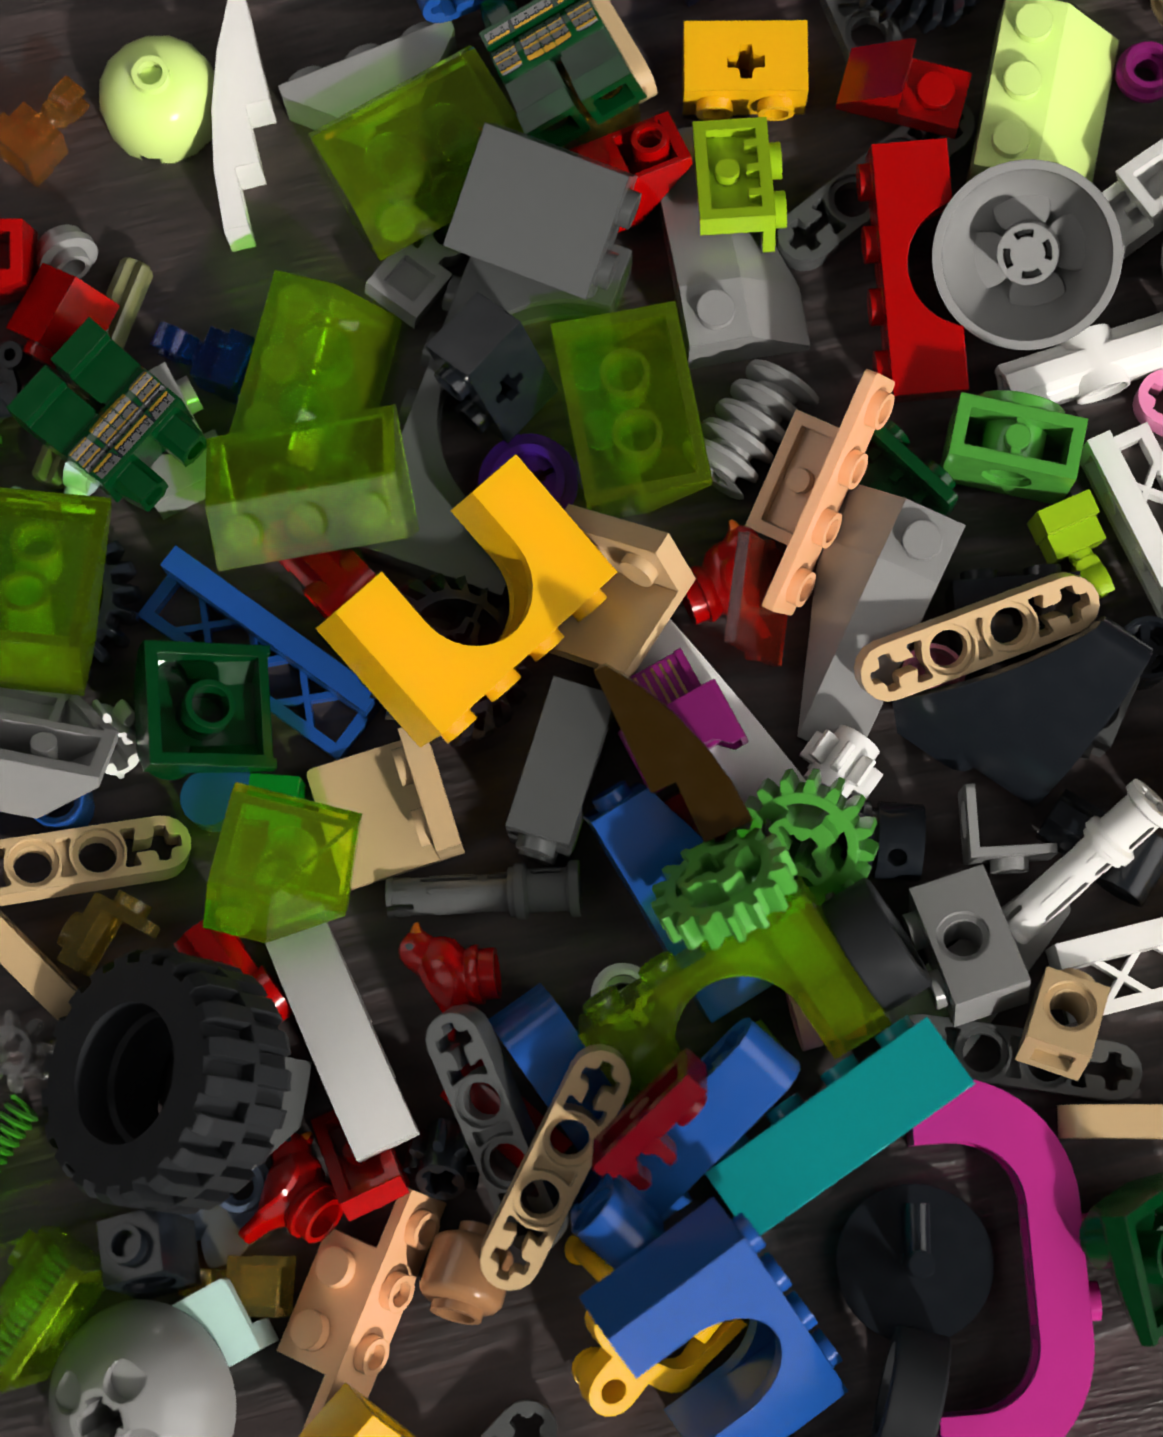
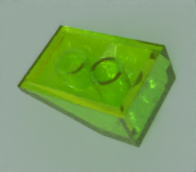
[0,487,112,696]
[0,1225,106,1393]

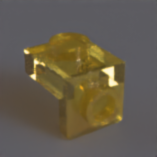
[56,890,161,977]

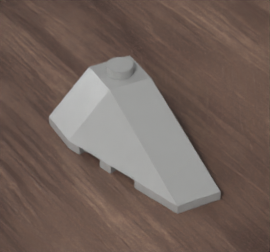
[658,127,810,369]
[797,484,966,742]

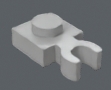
[364,215,465,328]

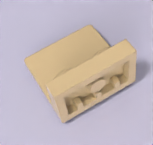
[548,504,696,677]
[307,727,465,891]

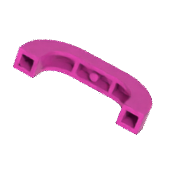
[906,1080,1102,1437]

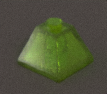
[203,782,362,943]

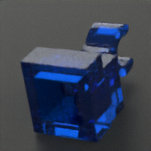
[150,322,265,407]

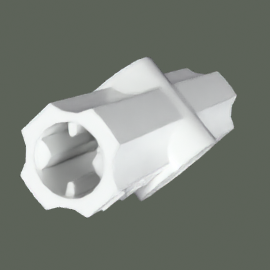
[995,311,1163,405]

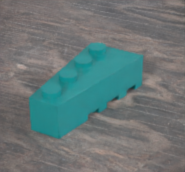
[705,1015,975,1236]

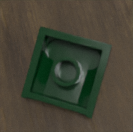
[134,640,277,780]
[1079,1172,1163,1347]

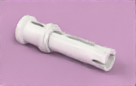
[1002,779,1163,945]

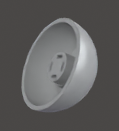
[932,159,1123,350]
[48,1300,237,1437]

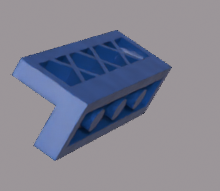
[138,545,383,761]

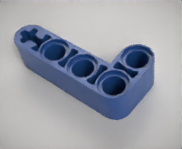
[488,983,693,1222]
[570,1018,801,1269]

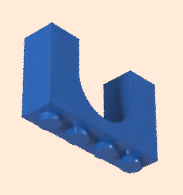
[579,1197,849,1437]

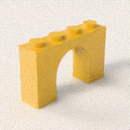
[315,454,617,748]

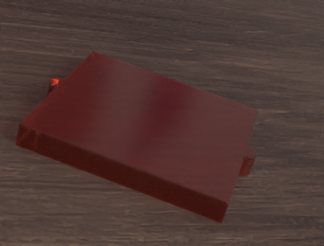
[724,532,788,667]

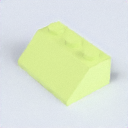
[966,0,1119,183]

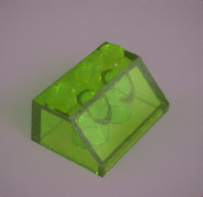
[308,45,524,261]
[225,270,402,496]
[550,301,713,518]
[205,404,420,571]

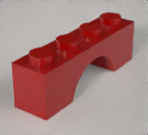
[856,138,969,403]

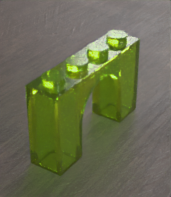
[578,876,892,1106]

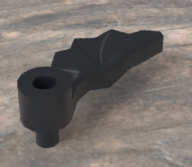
[0,341,31,425]

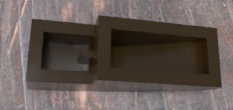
[594,663,753,843]

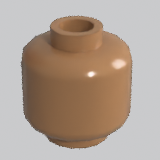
[420,1220,514,1325]

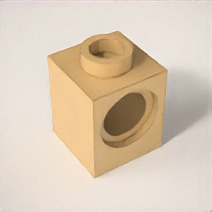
[1015,966,1111,1081]

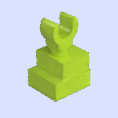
[1027,489,1115,599]

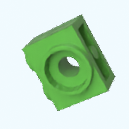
[940,390,1088,504]

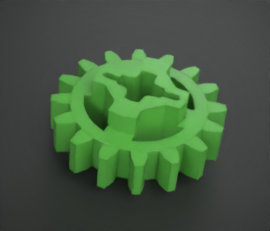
[736,768,879,910]
[651,828,798,950]

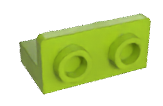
[692,117,787,253]

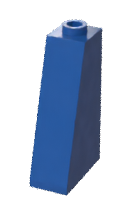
[583,780,823,1023]

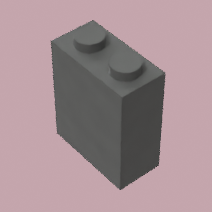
[443,123,642,300]
[505,676,616,867]

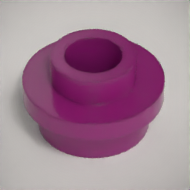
[1115,41,1163,103]

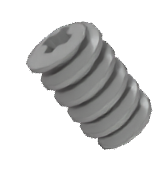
[685,359,819,500]

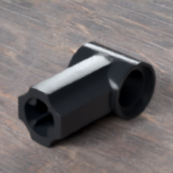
[1035,789,1163,907]

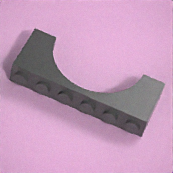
[354,244,632,605]

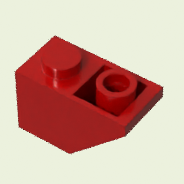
[570,111,693,233]

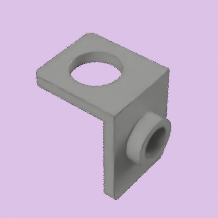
[958,784,1058,874]

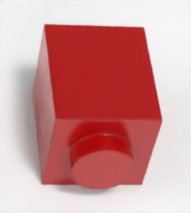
[6,263,120,369]

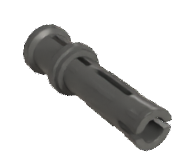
[385,860,583,920]

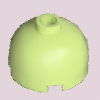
[99,35,215,163]

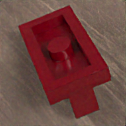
[592,1047,708,1191]

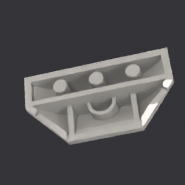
[0,677,118,819]

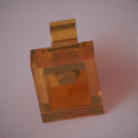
[0,76,90,188]

